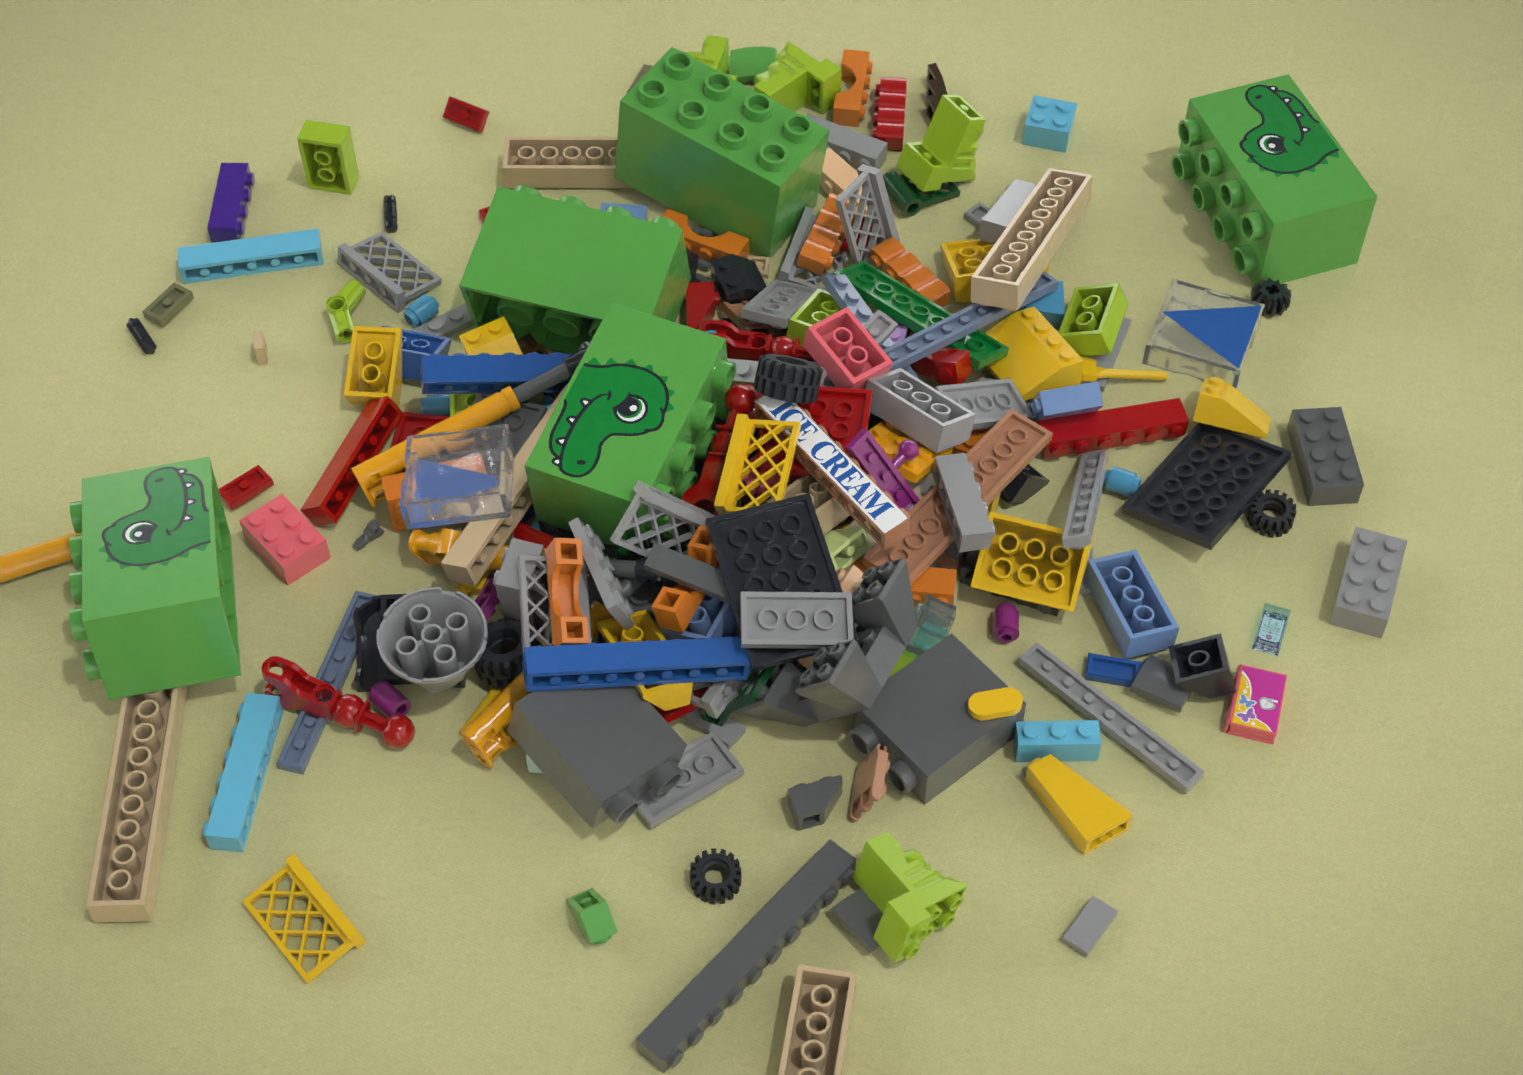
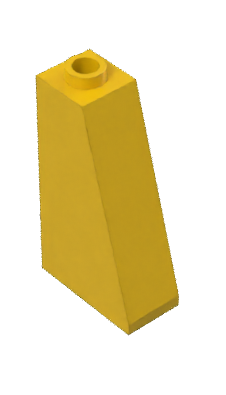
[1025,754,1133,855]

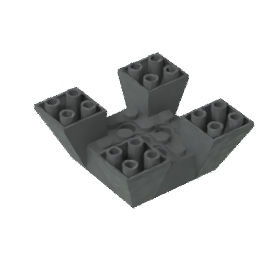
[734,558,918,727]

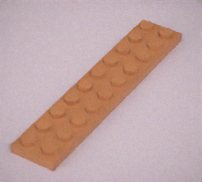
[862,409,1053,585]

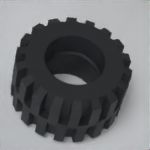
[753,354,823,404]
[475,618,539,689]

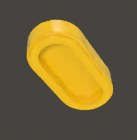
[968,687,1023,721]

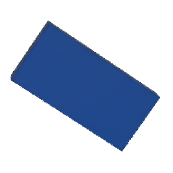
[1084,653,1142,688]

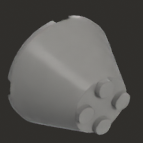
[377,587,488,693]

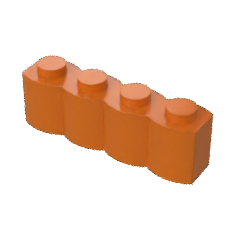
[797,193,857,276]
[868,237,951,307]

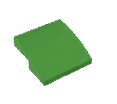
[729,46,777,83]

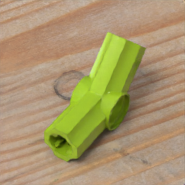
[326,279,366,343]

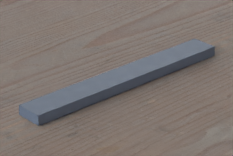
[276,591,377,775]

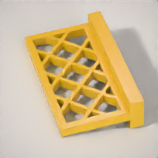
[714,414,801,515]
[242,853,366,984]

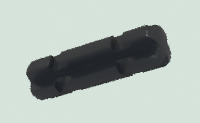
[383,194,398,233]
[126,317,157,354]

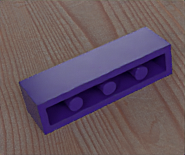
[207,163,255,243]

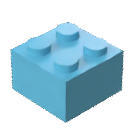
[1022,95,1077,153]

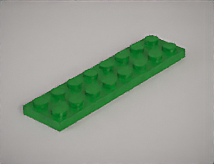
[833,260,1009,370]

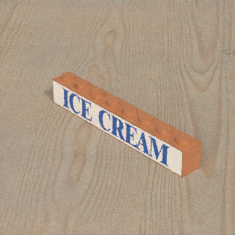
[754,395,911,551]

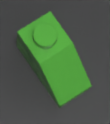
[566,888,617,944]

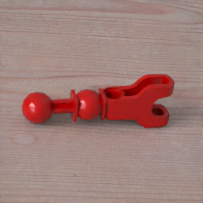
[698,320,816,362]
[682,384,756,526]
[261,656,416,749]

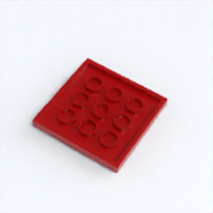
[756,386,873,477]

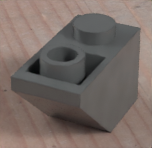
[788,775,843,831]

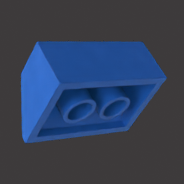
[382,326,451,382]

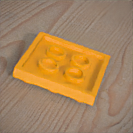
[869,420,953,483]

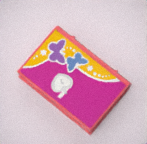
[1224,664,1287,744]

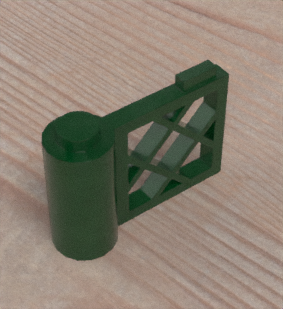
[883,171,961,217]
[700,666,776,727]

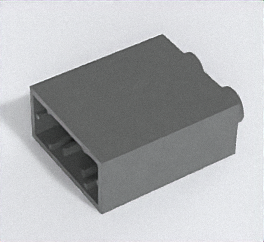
[848,633,1026,805]
[507,686,687,829]

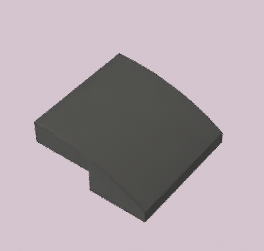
[1130,654,1192,713]
[832,889,883,953]

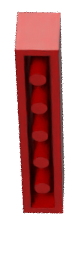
[300,396,403,527]
[1038,398,1189,459]

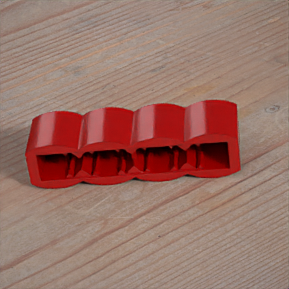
[872,77,907,150]

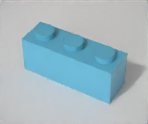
[1013,720,1101,762]

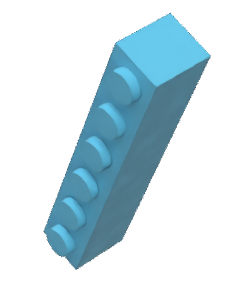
[178,228,324,284]
[203,693,284,852]

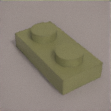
[142,282,194,327]

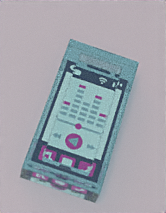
[1252,603,1291,656]

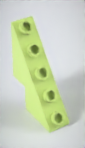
[824,526,871,571]

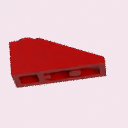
[686,282,719,330]
[910,347,972,385]

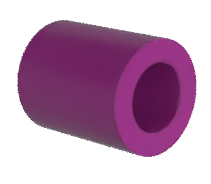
[369,681,411,717]

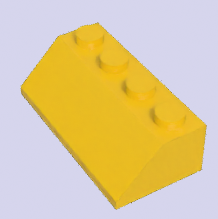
[596,609,693,711]

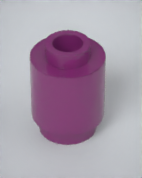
[993,603,1019,643]

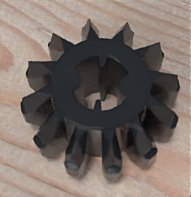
[1250,277,1292,318]

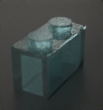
[905,595,956,656]

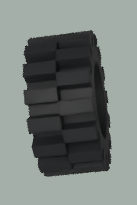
[1247,489,1297,538]
[690,848,742,905]

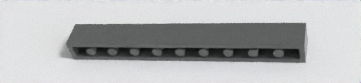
[636,839,856,1073]

